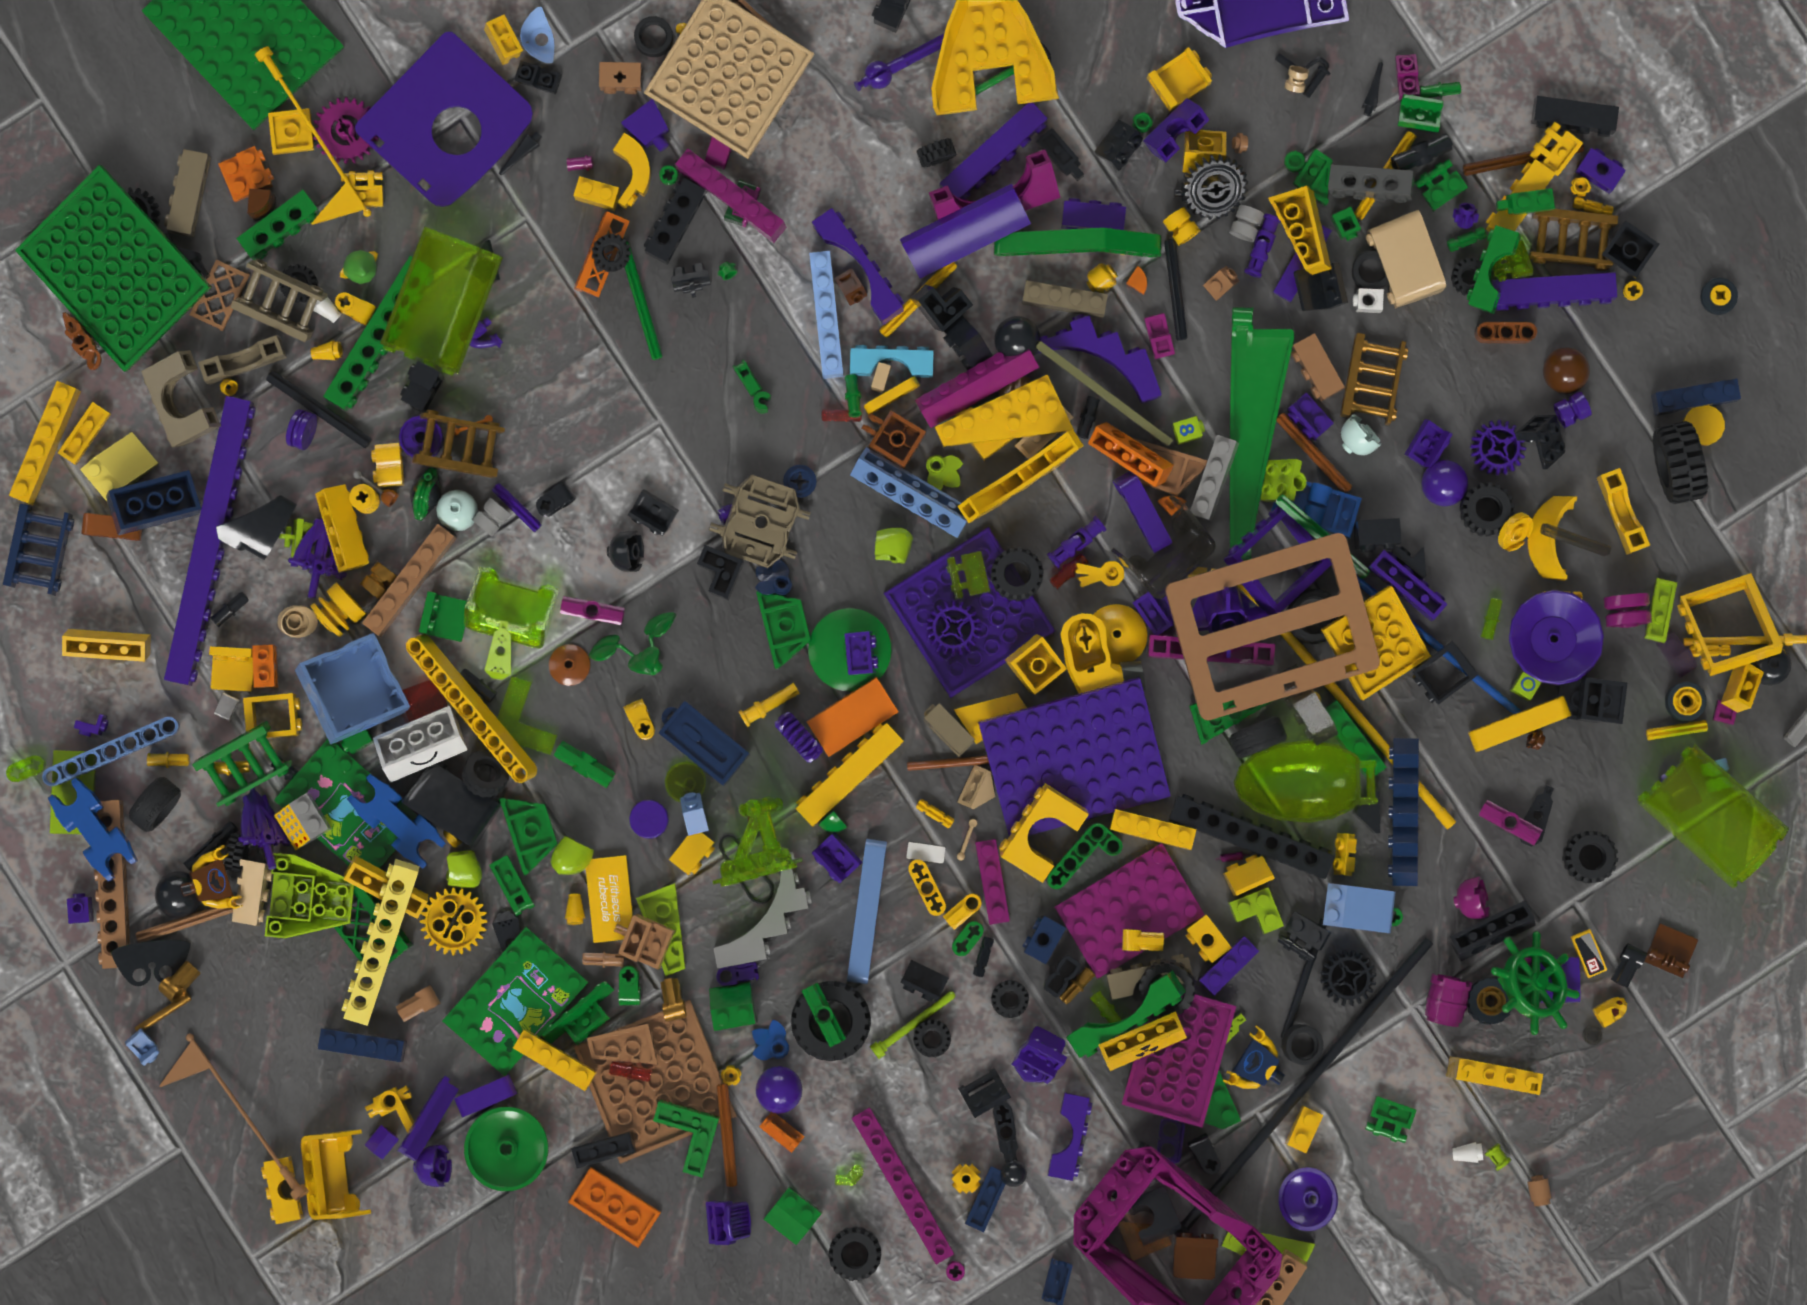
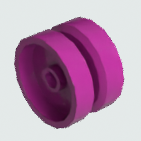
[1603,593,1652,628]

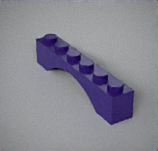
[812,208,904,325]

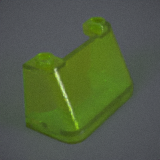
[464,566,559,648]

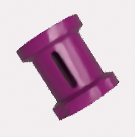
[946,1261,965,1281]

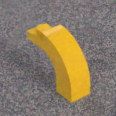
[613,133,651,210]

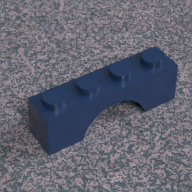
[1651,378,1741,416]
[318,1028,407,1062]

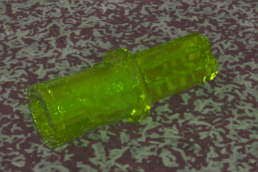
[1480,598,1503,640]

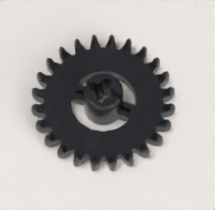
[1181,154,1248,220]

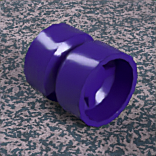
[1553,392,1592,428]

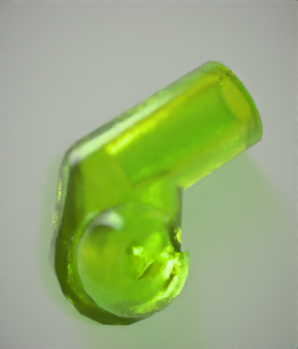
[835,1164,864,1186]

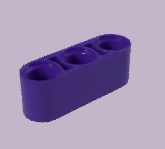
[454,1074,518,1118]

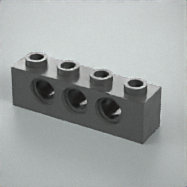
[1328,165,1415,203]

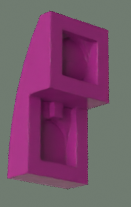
[1144,313,1175,359]

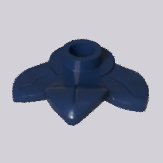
[755,559,792,595]

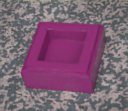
[1712,700,1737,725]

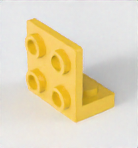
[209,646,253,692]

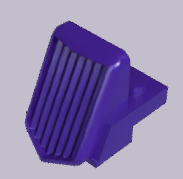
[1011,1026,1067,1084]
[706,1201,751,1245]

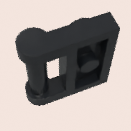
[958,1068,1011,1118]

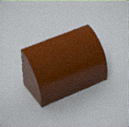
[247,189,276,220]

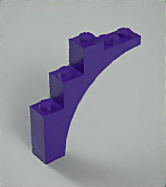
[1036,314,1162,404]

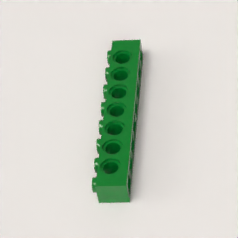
[323,256,434,412]

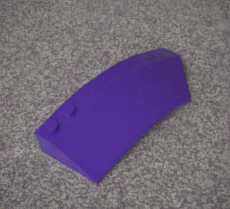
[1175,0,1349,48]

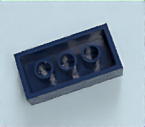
[106,470,201,536]

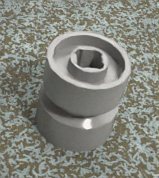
[1229,205,1264,242]
[472,498,511,537]

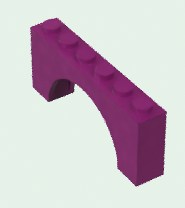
[929,149,1061,220]

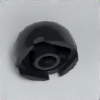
[607,531,644,572]
[1750,644,1792,686]

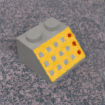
[274,793,332,851]

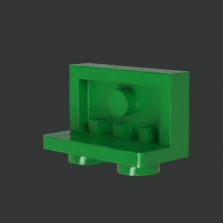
[1398,94,1444,133]

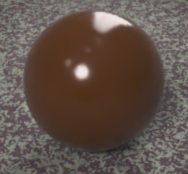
[1543,347,1590,394]

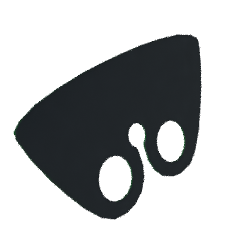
[111,940,191,986]

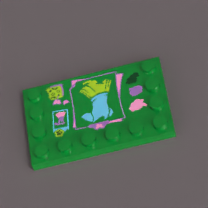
[274,739,418,869]
[442,927,588,1076]

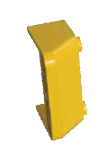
[301,1129,371,1220]

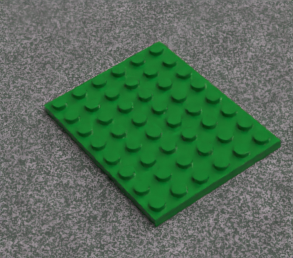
[141,0,344,130]
[15,165,212,372]

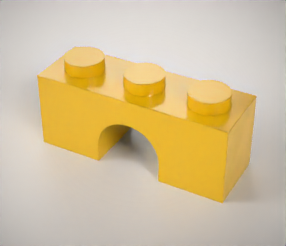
[261,1156,304,1224]

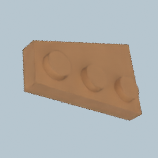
[587,1023,658,1065]

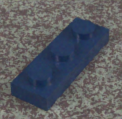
[965,1166,1006,1232]

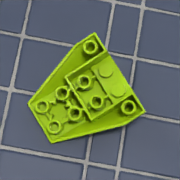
[265,853,354,938]

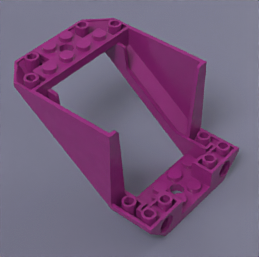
[1073,1146,1282,1305]

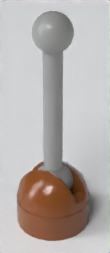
[353,471,399,507]

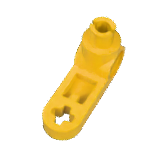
[365,1085,414,1133]

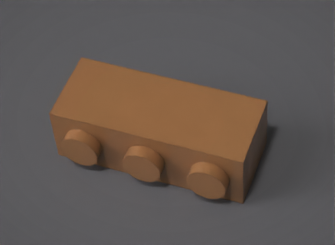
[1291,333,1345,402]

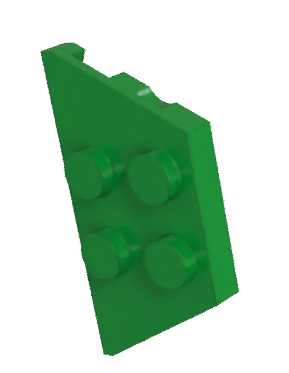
[756,591,812,670]
[499,798,558,875]

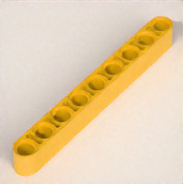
[406,634,537,783]

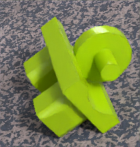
[279,518,313,557]

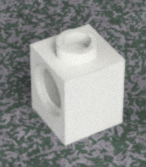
[1352,288,1384,313]

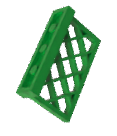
[334,886,413,965]

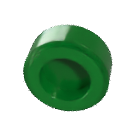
[1284,151,1305,172]

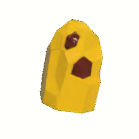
[1592,997,1627,1028]

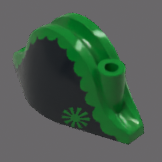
[410,467,441,521]

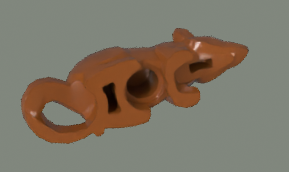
[62,312,102,370]

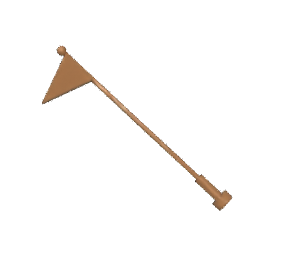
[159,1033,309,1201]

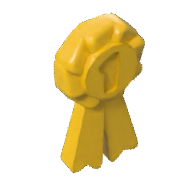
[1075,561,1124,587]

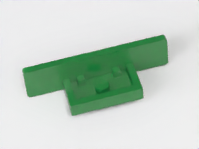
[541,981,614,1045]

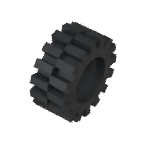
[916,138,957,168]
[592,234,631,272]
[1451,257,1483,296]
[279,264,318,303]
[224,833,250,873]
[991,980,1029,1018]
[913,1019,951,1057]

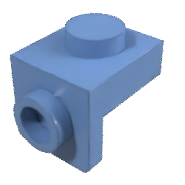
[125,1028,159,1066]

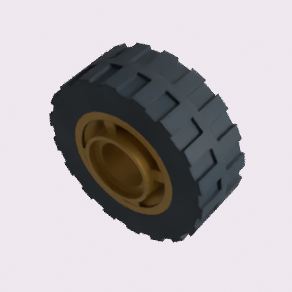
[1467,978,1513,1025]

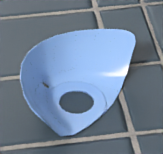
[520,6,554,63]

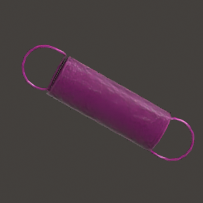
[1216,851,1247,862]

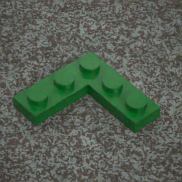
[653,1100,720,1178]

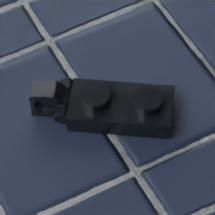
[1036,128,1084,182]

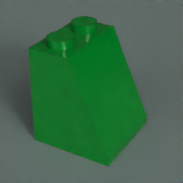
[709,982,757,1031]

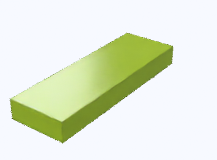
[1644,578,1678,643]

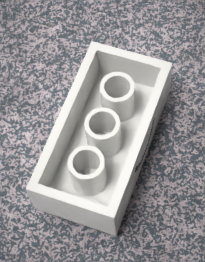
[373,706,468,782]

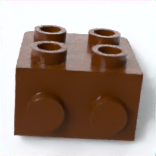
[1173,1232,1219,1280]

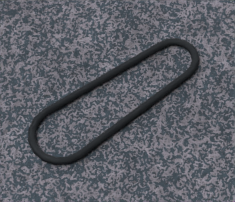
[719,835,774,904]

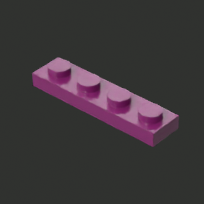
[975,839,1010,925]

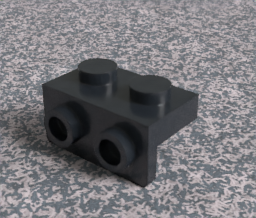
[1094,119,1143,171]
[628,489,679,536]

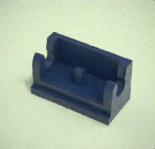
[1041,1258,1073,1305]

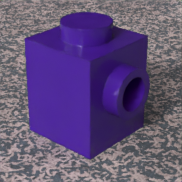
[67,893,93,924]

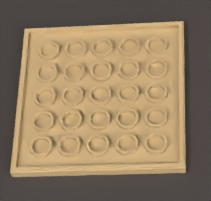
[644,0,815,160]

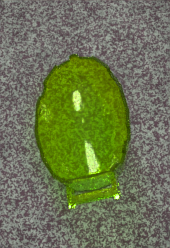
[1233,740,1378,824]

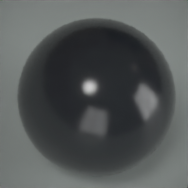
[994,316,1041,356]
[155,871,201,918]

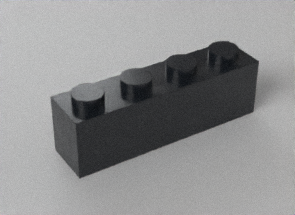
[1531,95,1619,137]

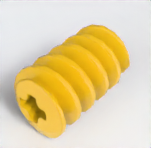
[349,484,380,514]

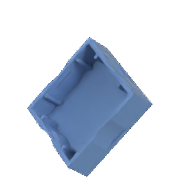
[295,633,410,744]

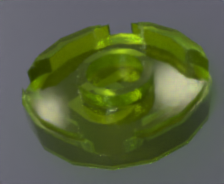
[665,762,706,802]

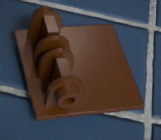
[1644,923,1698,978]

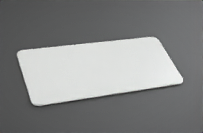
[907,842,945,863]

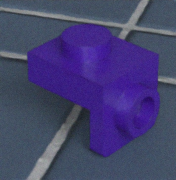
[74,714,109,737]

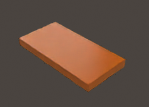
[806,677,898,757]
[568,1166,661,1248]

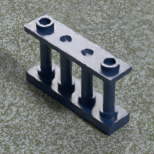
[2,504,74,596]

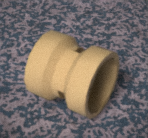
[1284,66,1309,93]

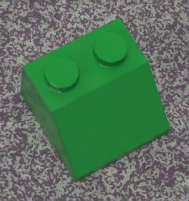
[763,1186,822,1245]

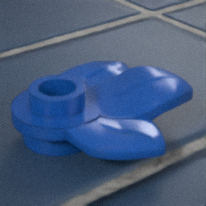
[752,1020,789,1060]

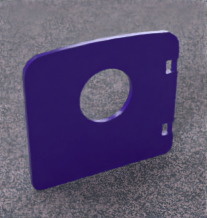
[355,32,533,207]

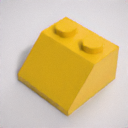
[1183,130,1226,174]
[1223,854,1275,896]

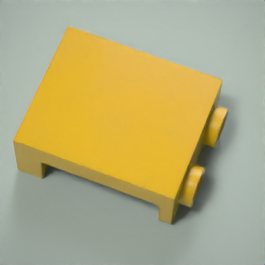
[1147,47,1212,112]

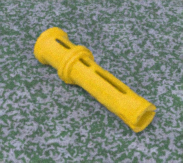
[738,683,800,728]

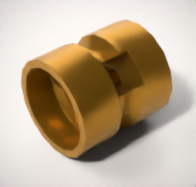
[359,561,397,600]

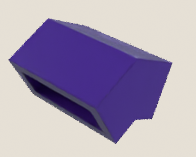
[365,1125,399,1160]

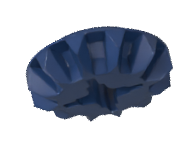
[783,465,817,498]

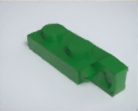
[1496,188,1555,215]

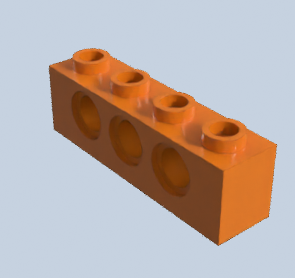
[1088,422,1174,487]

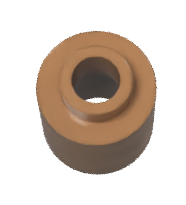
[1527,1175,1552,1206]

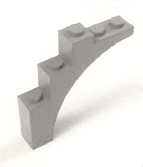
[713,848,812,969]

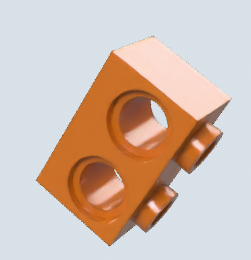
[252,645,278,689]

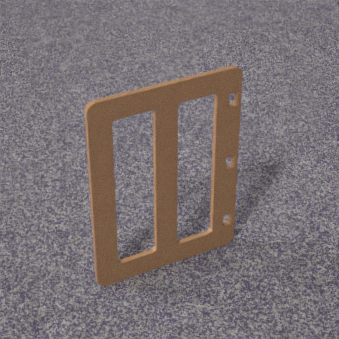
[1165,533,1380,720]

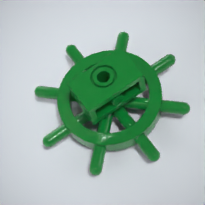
[1491,931,1580,1035]

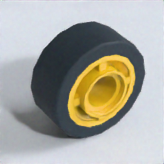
[1665,682,1707,721]

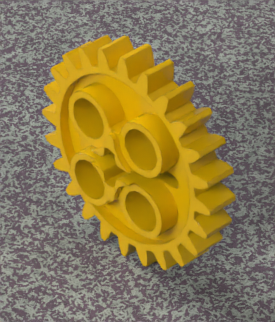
[420,888,488,955]

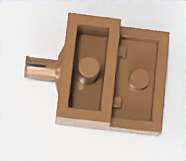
[614,914,675,970]

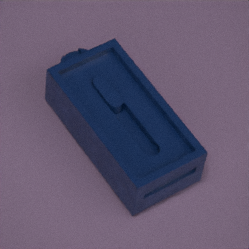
[659,701,750,786]

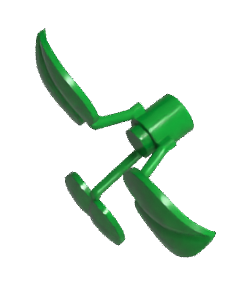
[589,612,676,675]

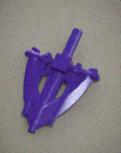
[288,518,347,598]
[238,787,290,870]

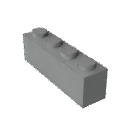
[1190,435,1239,522]

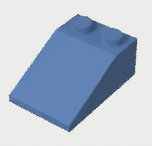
[1323,883,1396,933]

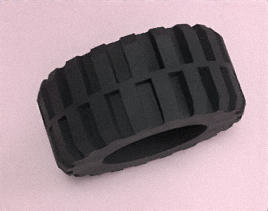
[1653,421,1708,504]
[791,981,871,1061]

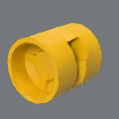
[1163,207,1201,246]

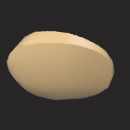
[277,606,318,638]

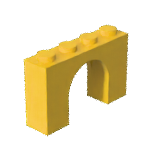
[999,783,1089,883]

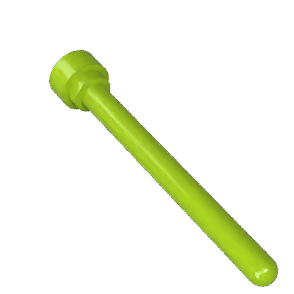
[869,991,956,1059]

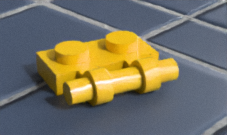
[1529,122,1583,176]
[341,170,384,208]

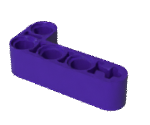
[1112,471,1172,553]

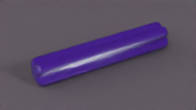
[492,483,542,532]

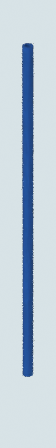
[1312,538,1522,714]

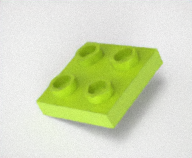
[1260,459,1307,502]

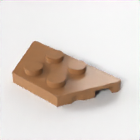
[1133,438,1208,496]

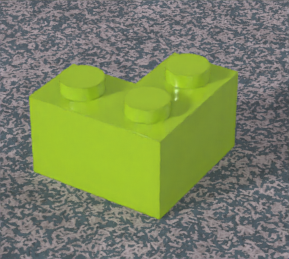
[1228,887,1284,934]

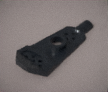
[1520,785,1554,847]
[492,911,520,952]

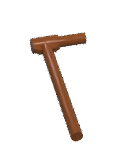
[907,756,989,771]

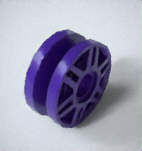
[399,416,444,458]

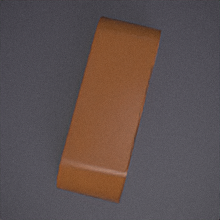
[1474,322,1537,344]
[81,513,142,541]

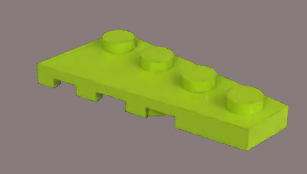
[636,883,686,976]
[1221,1231,1315,1262]

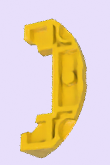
[1527,496,1577,581]

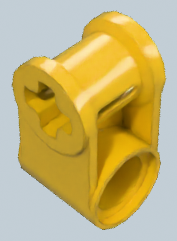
[335,292,377,326]
[623,698,655,740]

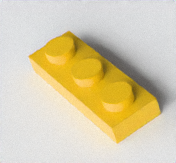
[58,402,111,465]

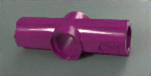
[560,596,625,626]
[1479,800,1543,846]

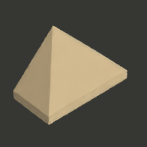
[957,765,995,809]

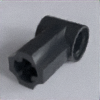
[1610,943,1647,988]

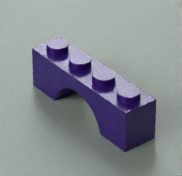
[1047,1092,1092,1181]

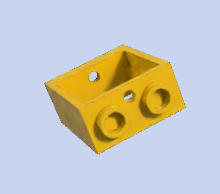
[243,693,302,740]

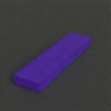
[1273,225,1332,303]

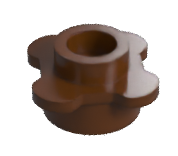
[1526,729,1545,750]

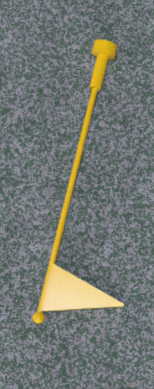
[255,46,371,225]

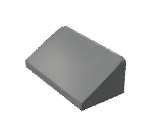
[1783,708,1807,747]

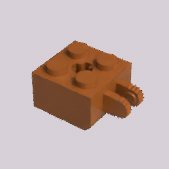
[861,411,926,469]

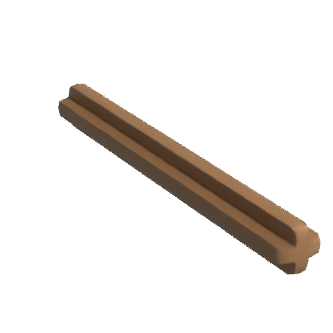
[136,907,233,943]

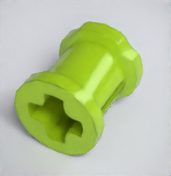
[1484,1143,1512,1171]

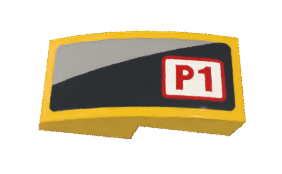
[1571,929,1607,978]

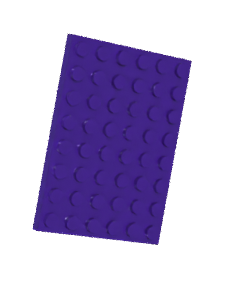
[978,677,1171,836]

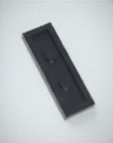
[571,1131,637,1168]

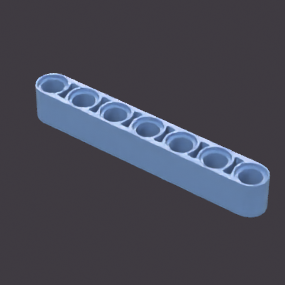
[42,717,180,786]
[847,839,887,984]

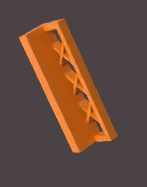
[573,211,630,297]

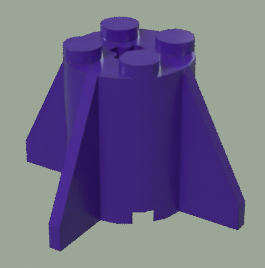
[1192,585,1269,658]

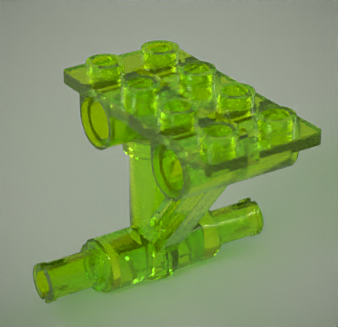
[713,796,803,887]

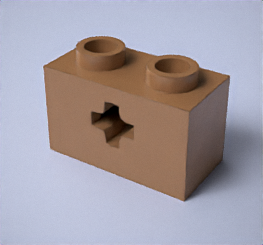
[599,62,642,94]

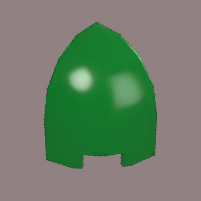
[818,811,848,833]

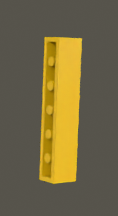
[9,381,81,506]
[795,723,904,827]

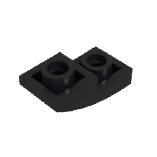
[514,60,562,95]

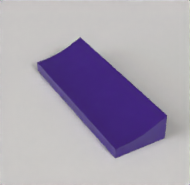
[900,184,1031,278]

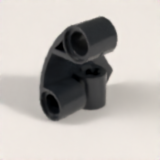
[216,495,297,560]

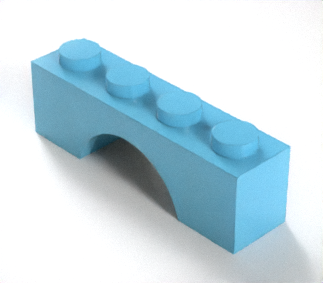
[850,345,933,378]

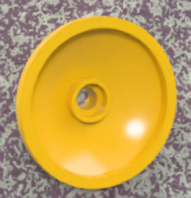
[1093,604,1148,665]

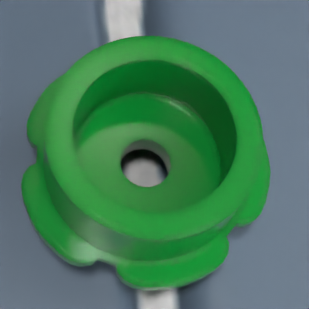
[1133,112,1153,133]
[718,262,737,280]

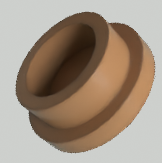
[1232,133,1248,154]

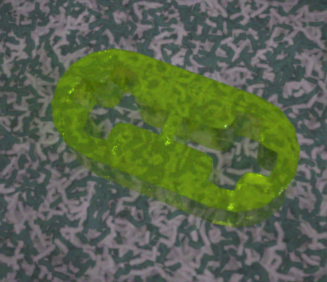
[6,755,46,783]

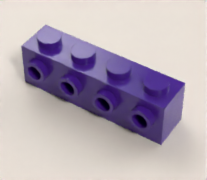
[1368,550,1447,622]

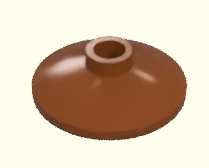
[549,644,590,686]

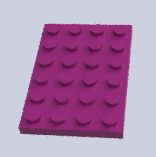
[1055,843,1205,979]
[1121,994,1236,1128]

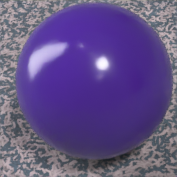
[1421,460,1468,507]
[755,1066,803,1114]

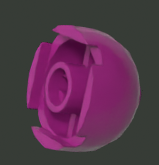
[1454,876,1490,919]

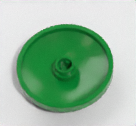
[808,608,891,692]
[464,1107,549,1191]

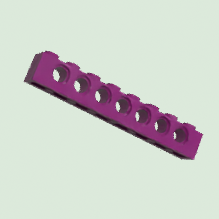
[852,1107,954,1265]

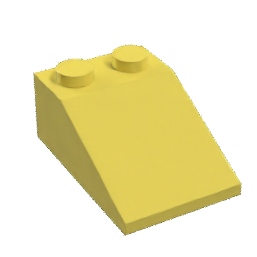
[80,432,159,501]

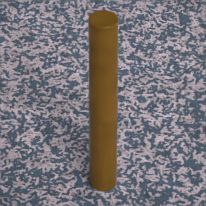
[134,993,192,1032]

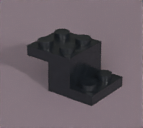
[1557,677,1627,724]

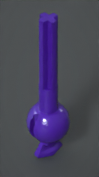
[853,33,944,91]

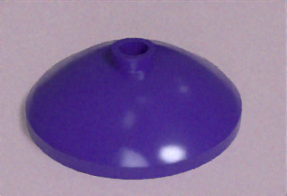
[1278,1167,1338,1231]

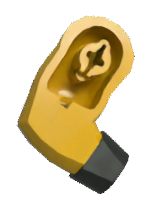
[1061,613,1146,694]

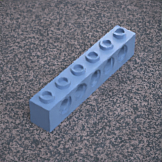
[850,447,967,538]

